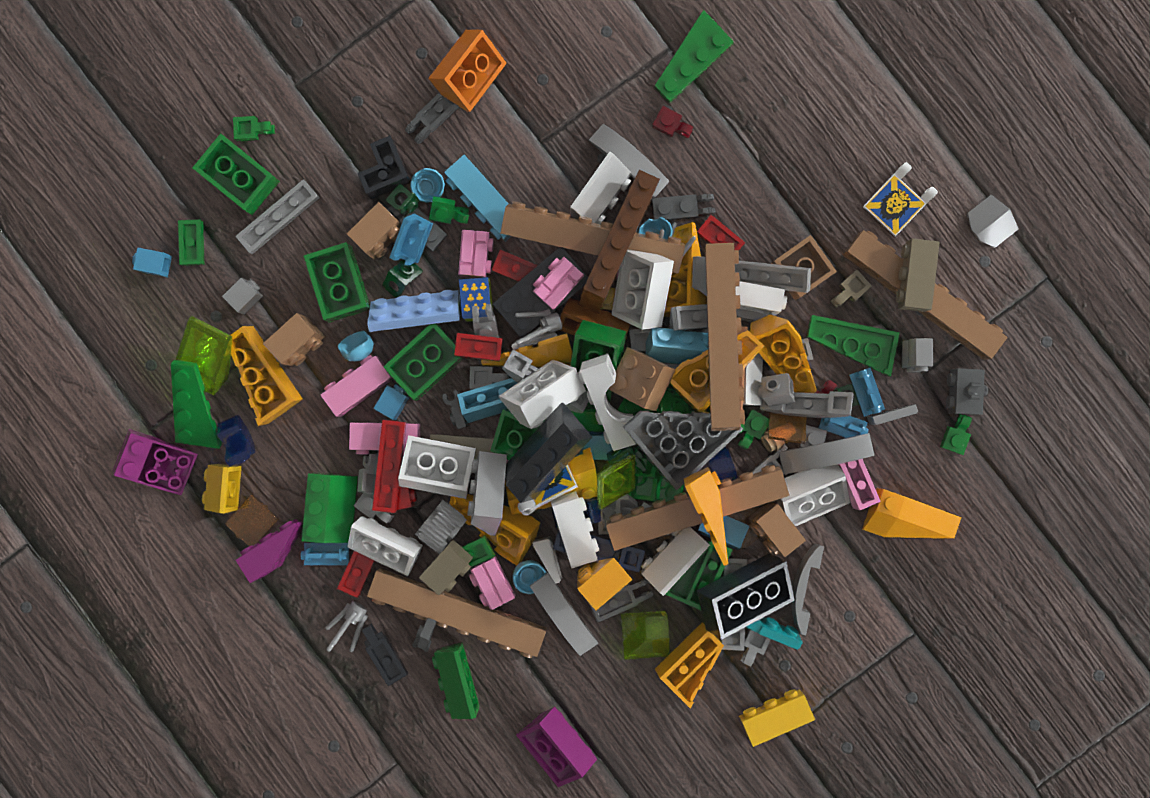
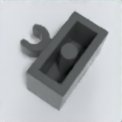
[946,368,985,415]

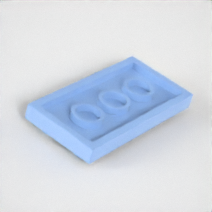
[367,290,460,332]

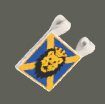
[863,162,938,237]
[505,464,578,516]

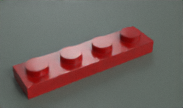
[372,420,406,513]

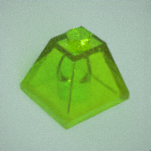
[597,454,635,510]
[621,611,669,660]

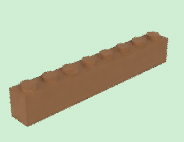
[500,201,685,274]
[842,230,1008,360]
[705,243,745,431]
[606,465,790,551]
[367,568,547,658]

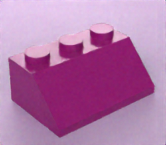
[516,706,597,787]

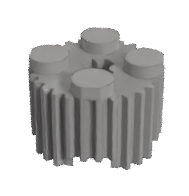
[415,500,467,554]

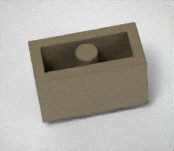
[419,540,473,595]

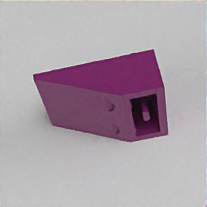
[112,429,198,495]
[236,519,303,583]

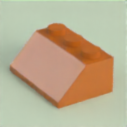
[428,30,507,112]

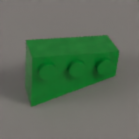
[666,538,732,610]

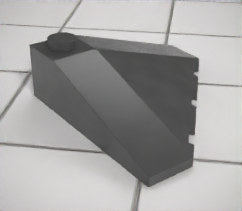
[623,411,743,490]

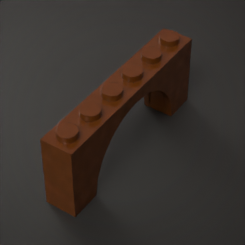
[579,170,660,314]

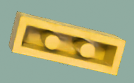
[739,689,815,747]

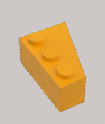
[655,622,724,709]

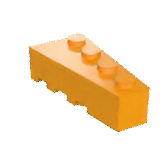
[225,326,303,426]
[505,447,599,515]
[577,558,632,610]

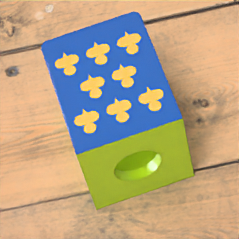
[459,277,493,322]

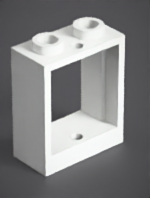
[736,282,787,316]

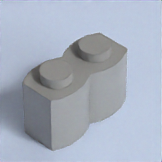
[902,338,933,373]

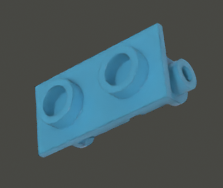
[849,368,885,417]
[818,416,868,438]
[301,543,349,565]

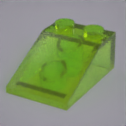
[175,316,232,395]

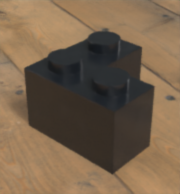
[358,135,411,199]

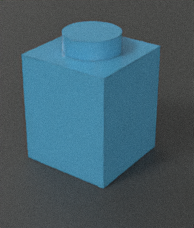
[132,248,172,277]
[374,384,410,420]

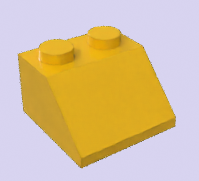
[202,464,242,513]

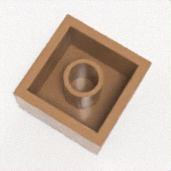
[347,202,401,260]
[771,235,837,300]
[263,313,325,366]
[608,347,675,411]
[747,502,806,558]

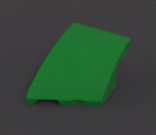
[612,454,684,502]

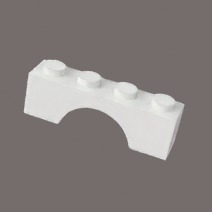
[578,354,636,451]

